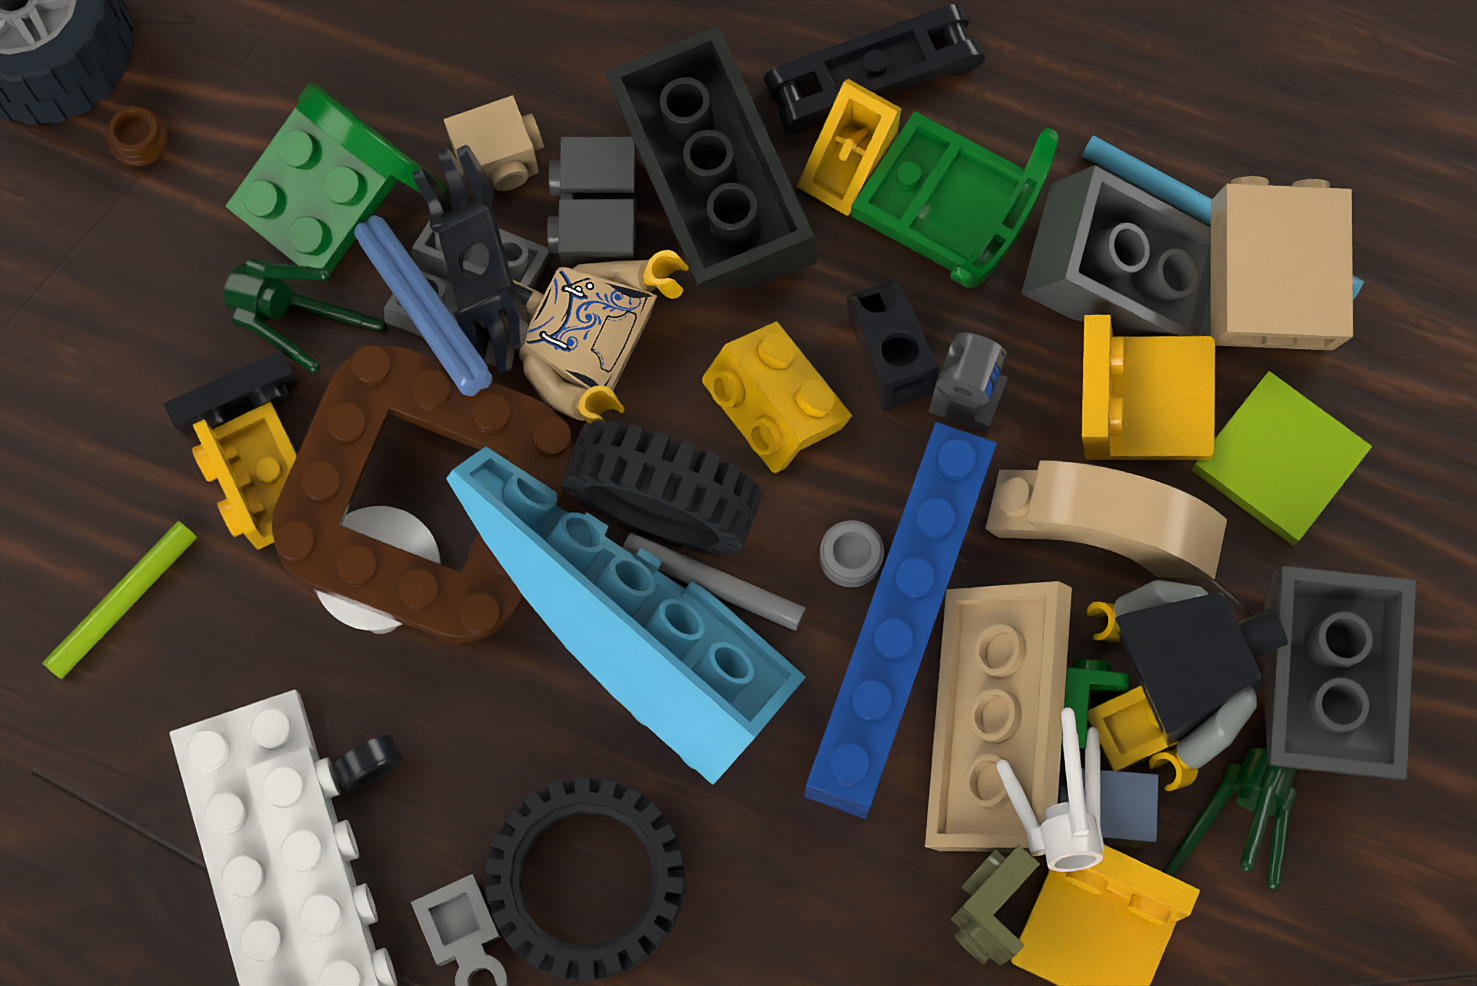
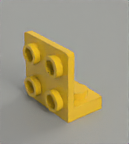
[1082,315,1215,460]
[1011,845,1200,986]

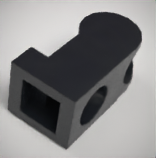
[846,280,938,411]

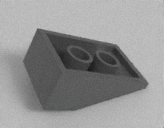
[1021,165,1211,337]
[1262,566,1416,780]

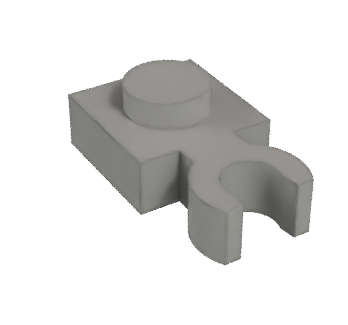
[411,874,510,986]

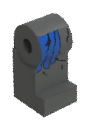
[929,332,1008,434]

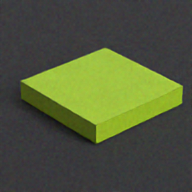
[1191,371,1372,547]

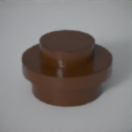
[106,106,169,166]

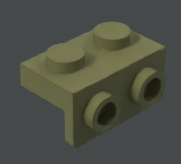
[951,845,1040,965]

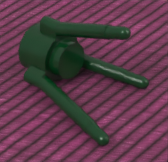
[224,258,387,373]
[1162,748,1298,890]

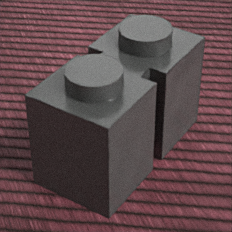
[547,137,638,269]

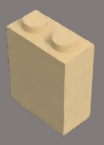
[1211,176,1353,350]

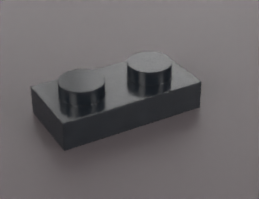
[163,350,300,437]

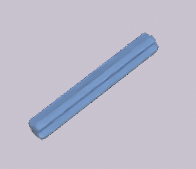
[354,215,492,396]

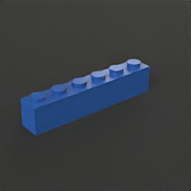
[804,422,997,819]

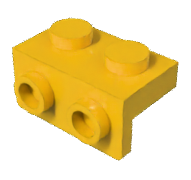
[702,321,852,473]
[191,401,297,550]

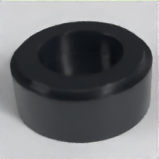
[332,735,402,791]

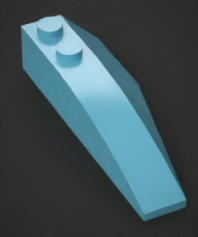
[446,446,806,785]

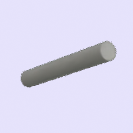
[623,532,806,631]

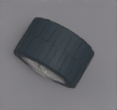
[0,0,133,125]

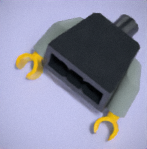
[1087,580,1288,791]

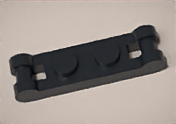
[763,4,985,134]

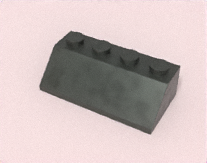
[605,25,817,289]

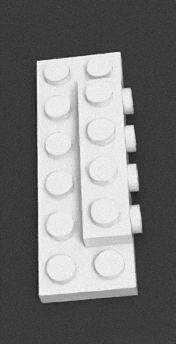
[169,690,397,986]

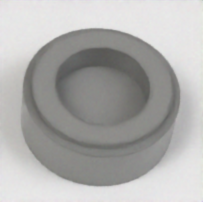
[819,520,884,587]

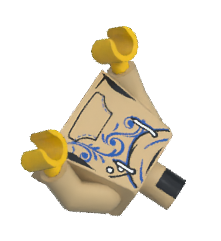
[502,250,689,424]

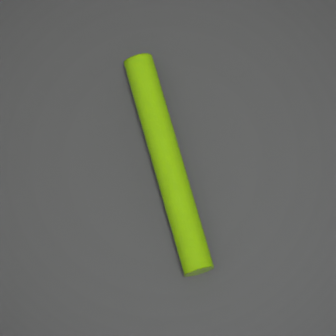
[42,520,197,680]

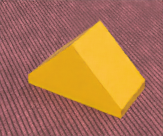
[796,79,901,216]

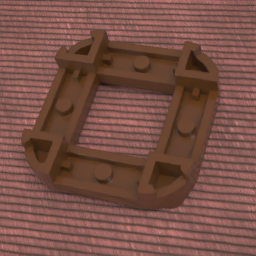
[272,345,573,645]

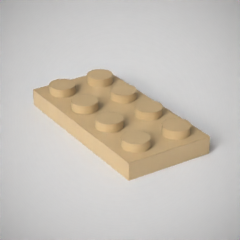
[925,581,1072,852]

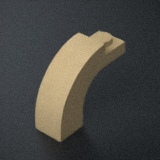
[985,460,1227,580]

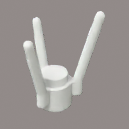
[996,707,1105,872]

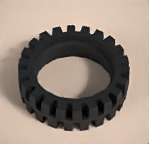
[561,421,762,555]
[485,777,686,981]

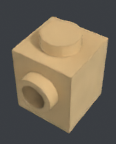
[444,95,544,191]

